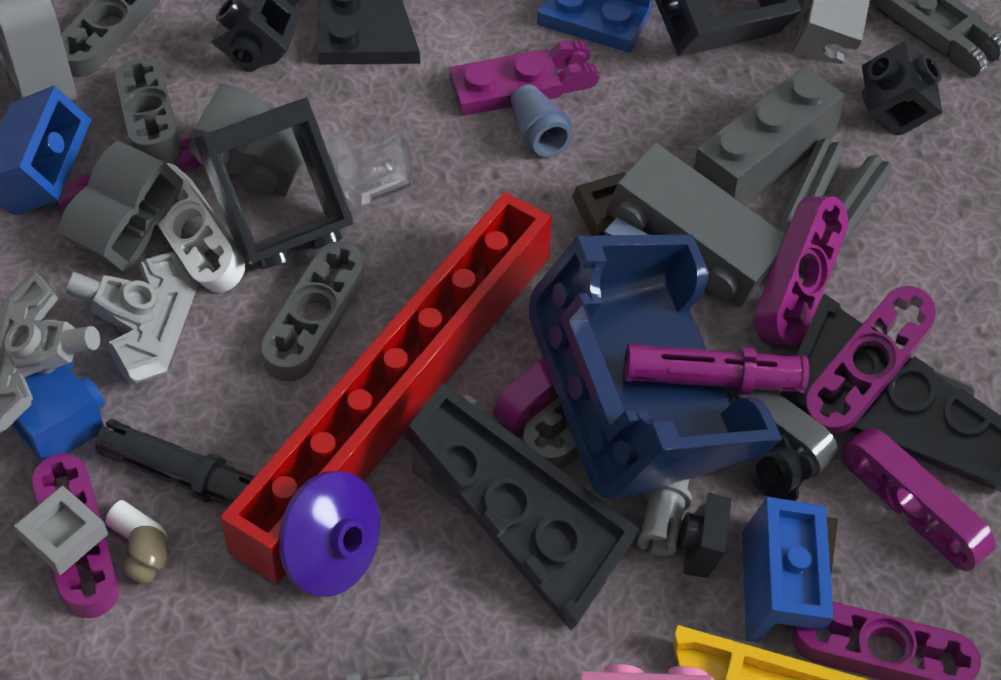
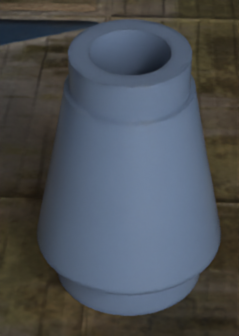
[511,84,572,157]

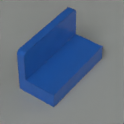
[742,497,834,642]

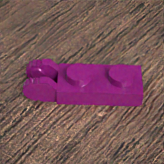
[449,39,600,116]

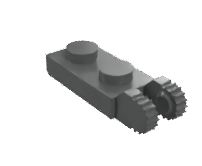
[870,0,1001,77]

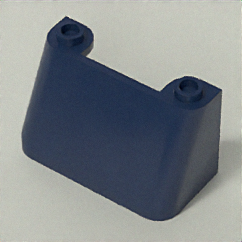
[529,234,782,499]

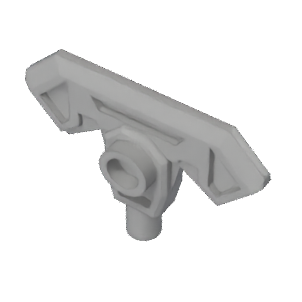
[65,251,199,384]
[0,271,100,433]

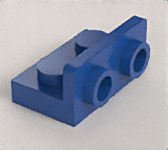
[537,0,652,53]

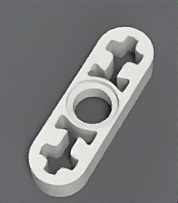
[157,163,245,293]

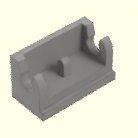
[792,0,870,64]

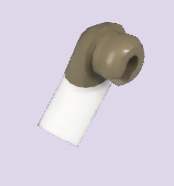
[105,500,168,584]

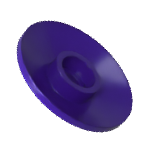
[279,471,380,597]

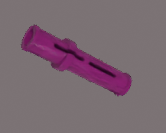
[623,343,809,395]

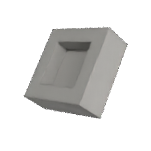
[14,485,108,576]

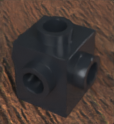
[211,0,301,72]
[862,40,943,135]

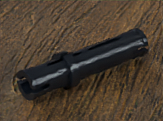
[95,419,255,506]

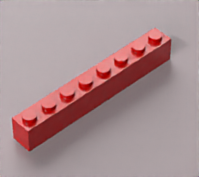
[220,191,552,585]

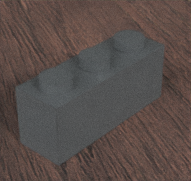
[694,66,845,206]
[606,142,786,308]

